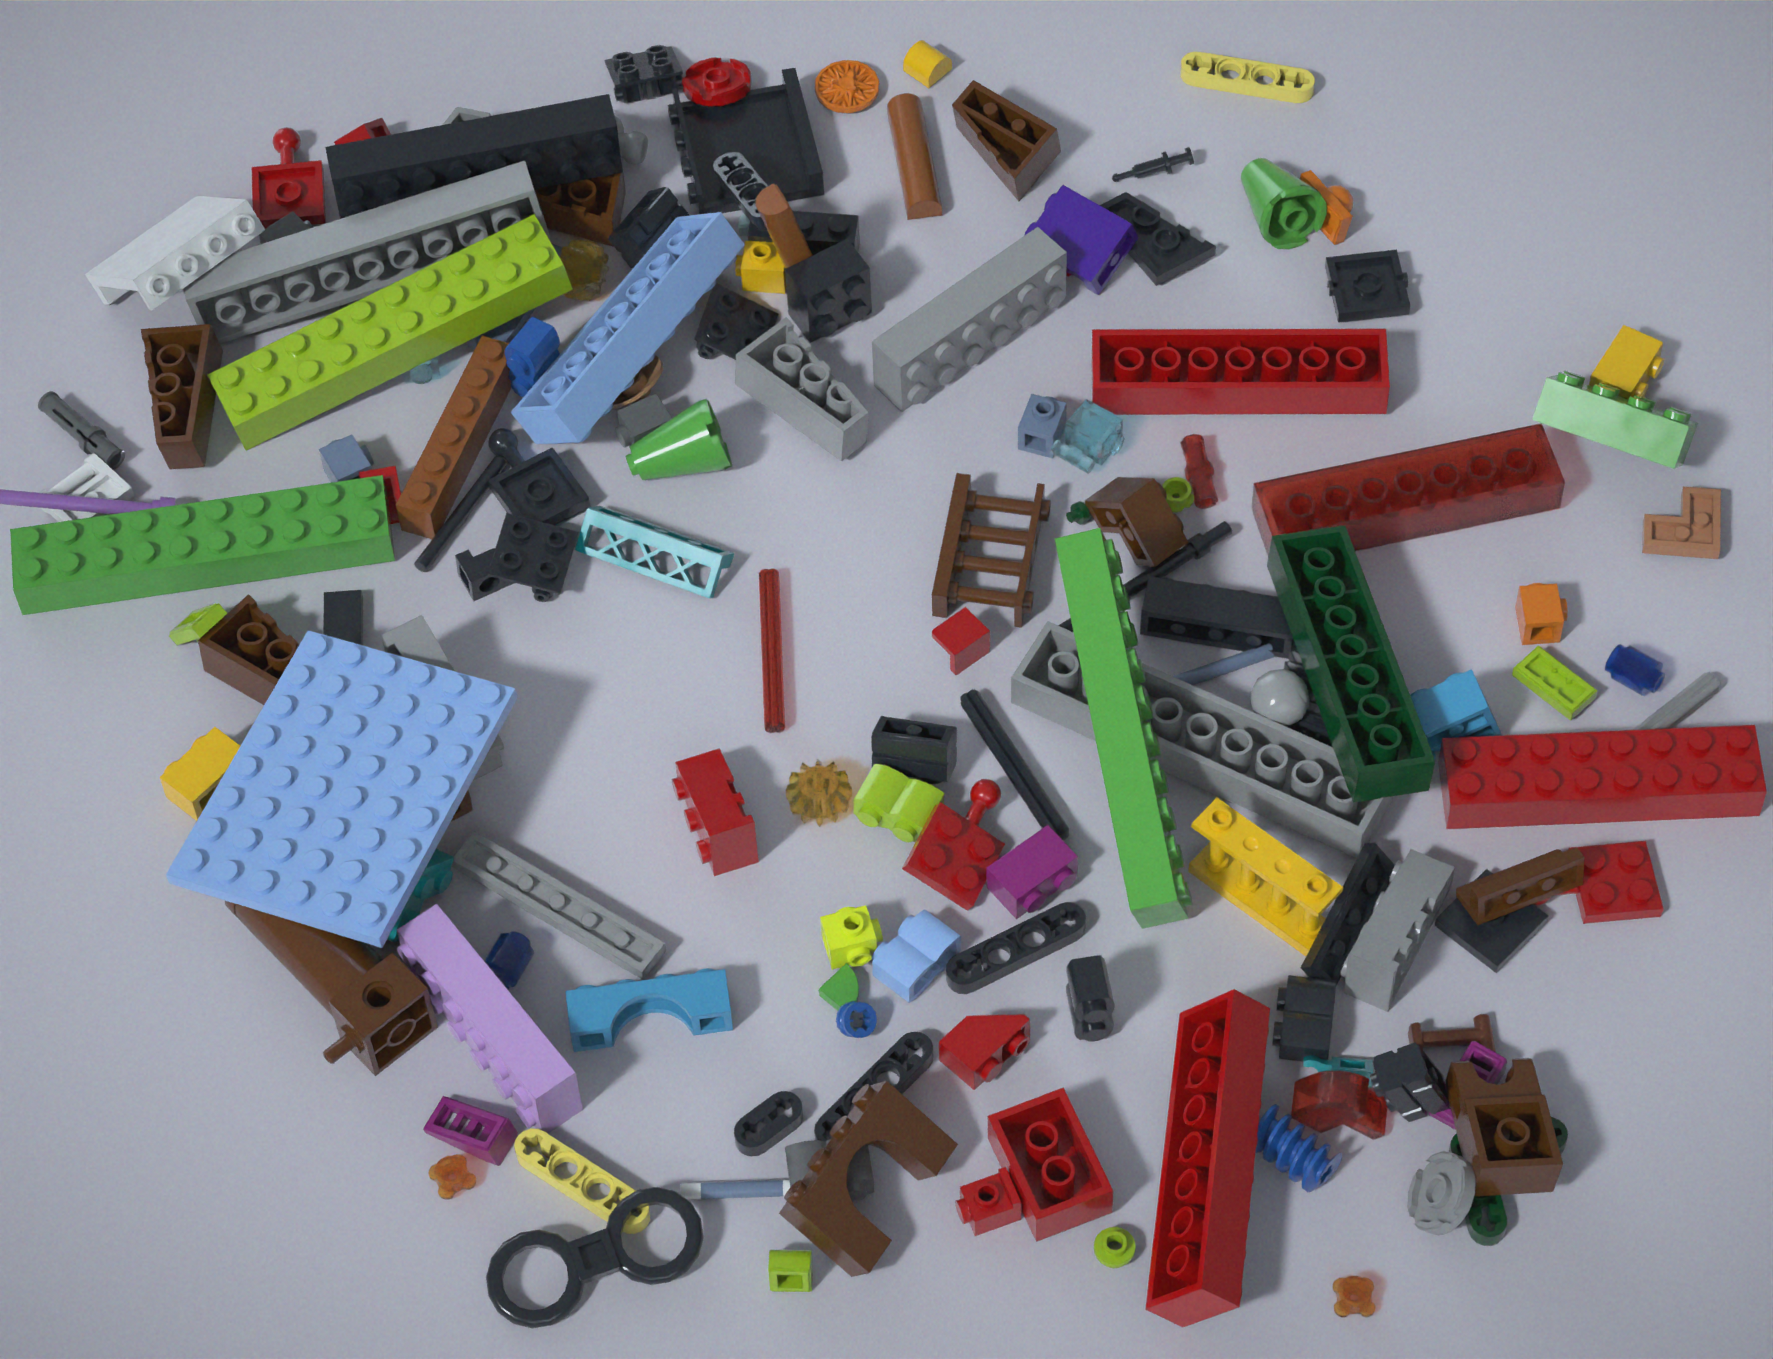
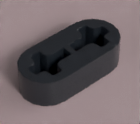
[734,1091,803,1157]

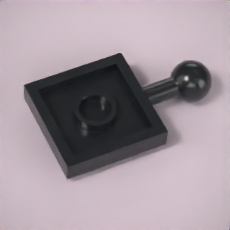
[488,428,590,525]

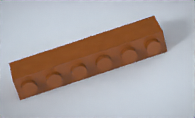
[396,336,512,539]

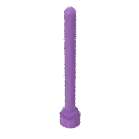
[0,489,175,514]

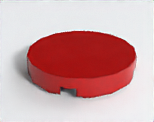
[682,57,752,106]

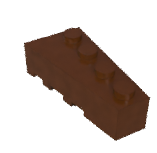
[535,165,626,247]
[198,594,299,705]

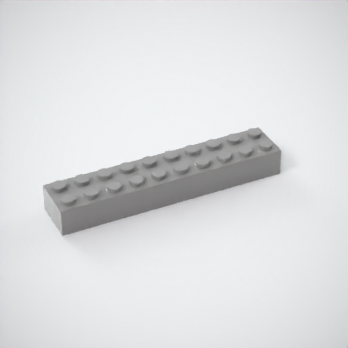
[183,161,551,344]
[1011,621,1393,858]

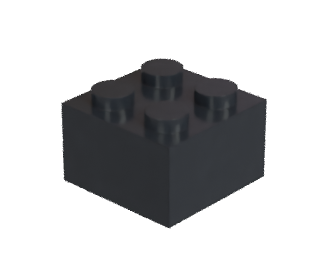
[785,239,872,343]

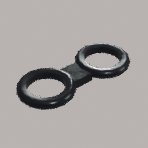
[486,1187,704,1328]

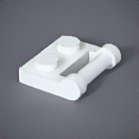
[39,453,134,522]

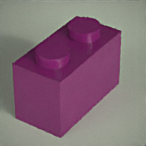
[986,825,1078,920]

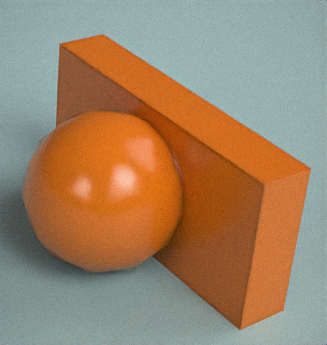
[1299,170,1353,245]

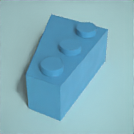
[1410,669,1502,759]

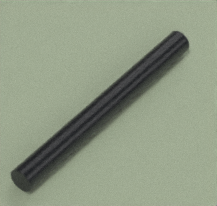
[414,456,507,572]

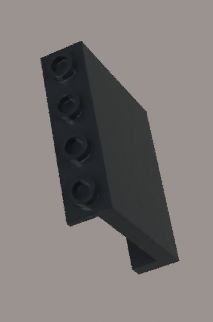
[668,68,824,214]

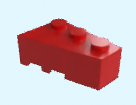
[671,748,759,876]

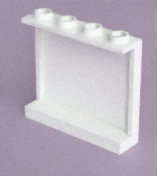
[85,196,265,311]

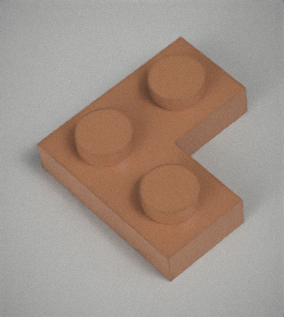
[1642,486,1721,559]

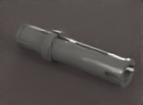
[38,391,125,470]

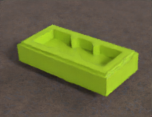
[168,603,227,645]
[1512,645,1597,721]

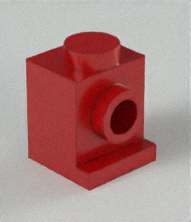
[955,1167,1021,1236]

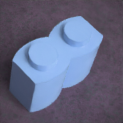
[872,909,961,1003]

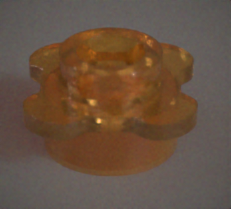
[428,1154,476,1200]
[1332,1276,1376,1318]

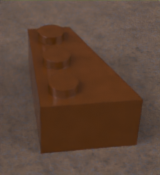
[952,80,1061,201]

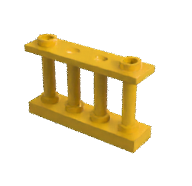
[1188,797,1343,956]

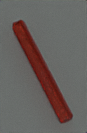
[759,568,785,733]

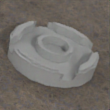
[1407,1151,1476,1235]

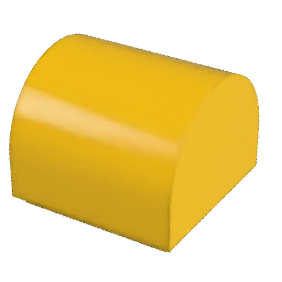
[903,40,952,88]

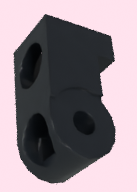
[455,548,514,601]

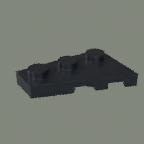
[1100,192,1216,286]

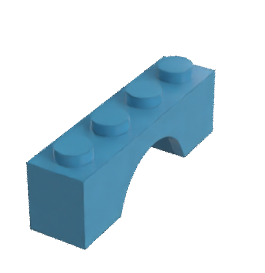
[565,968,733,1052]

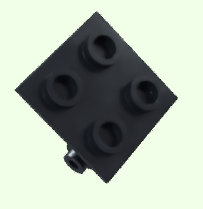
[604,45,683,103]
[694,283,779,360]
[487,513,579,602]

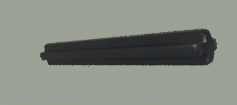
[960,689,1069,840]

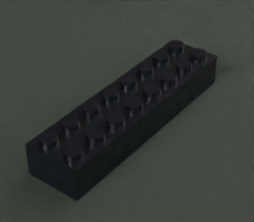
[325,94,623,219]

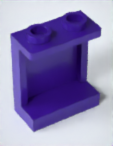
[1024,184,1139,295]

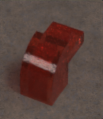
[1291,1071,1388,1140]

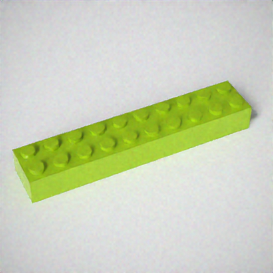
[207,214,573,451]

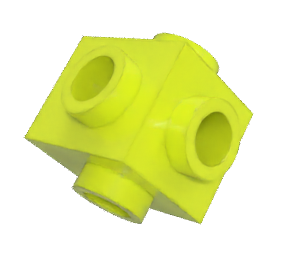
[820,905,883,970]

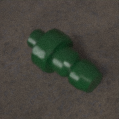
[1066,501,1092,525]

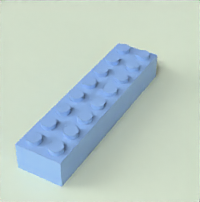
[511,212,745,444]

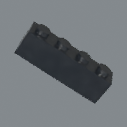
[1140,576,1294,659]

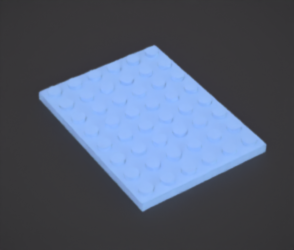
[166,630,518,948]

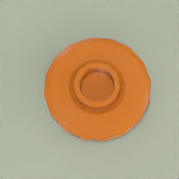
[815,60,879,113]

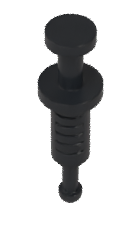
[1112,147,1194,182]

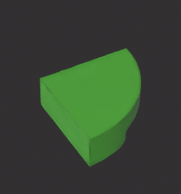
[819,963,859,1017]

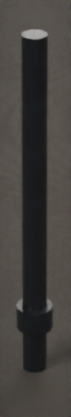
[1058,521,1232,632]

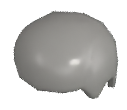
[1250,669,1310,727]

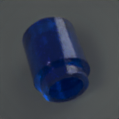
[1605,644,1665,696]
[484,931,534,990]

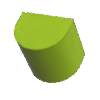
[768,1250,813,1292]

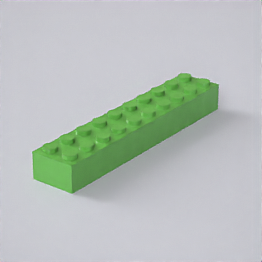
[10,475,395,615]
[1055,528,1192,929]

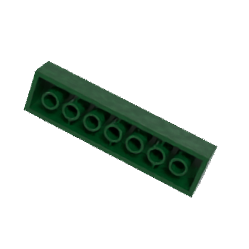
[1267,525,1436,803]

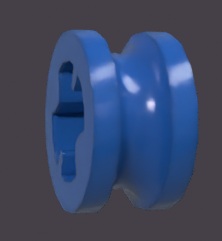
[836,1001,877,1038]

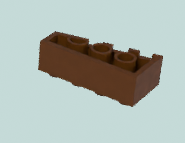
[141,324,223,469]

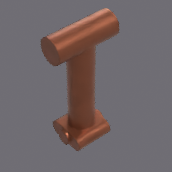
[1408,1014,1496,1052]

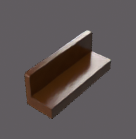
[1456,847,1584,925]

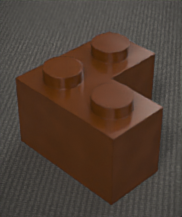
[1085,477,1188,567]

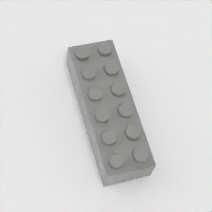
[872,227,1067,412]

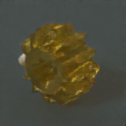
[560,240,609,301]
[786,759,852,827]

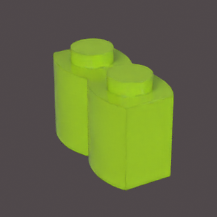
[853,764,945,843]

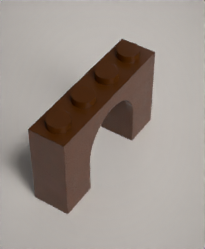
[779,1081,958,1277]

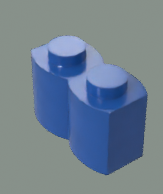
[505,316,560,397]

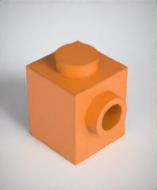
[1515,583,1568,645]

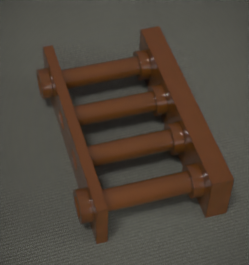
[932,473,1051,628]

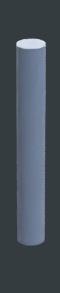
[1173,643,1274,685]

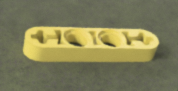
[1180,52,1315,103]
[514,1128,650,1234]

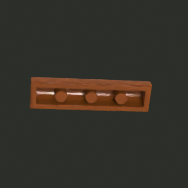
[887,93,942,220]
[756,183,813,269]

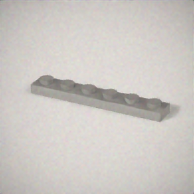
[452,831,666,980]

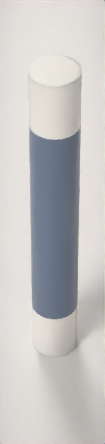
[680,1180,790,1200]

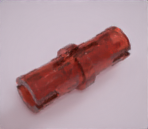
[1180,434,1219,509]

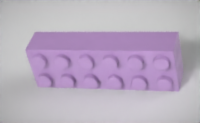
[397,904,583,1133]

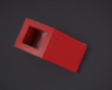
[939,1014,1030,1090]

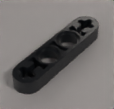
[713,152,768,232]
[946,902,1086,994]
[814,1032,933,1141]

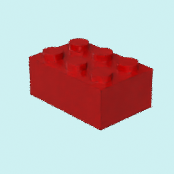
[987,1087,1113,1242]

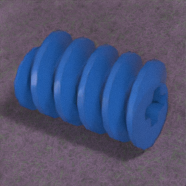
[1256,1104,1343,1192]

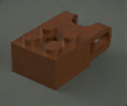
[1445,1058,1563,1196]

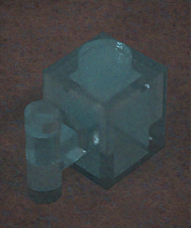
[1050,399,1125,474]

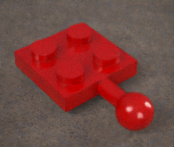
[252,127,326,228]
[902,779,1005,911]
[1534,841,1664,924]

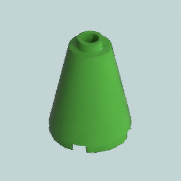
[1241,158,1327,249]
[626,398,733,480]

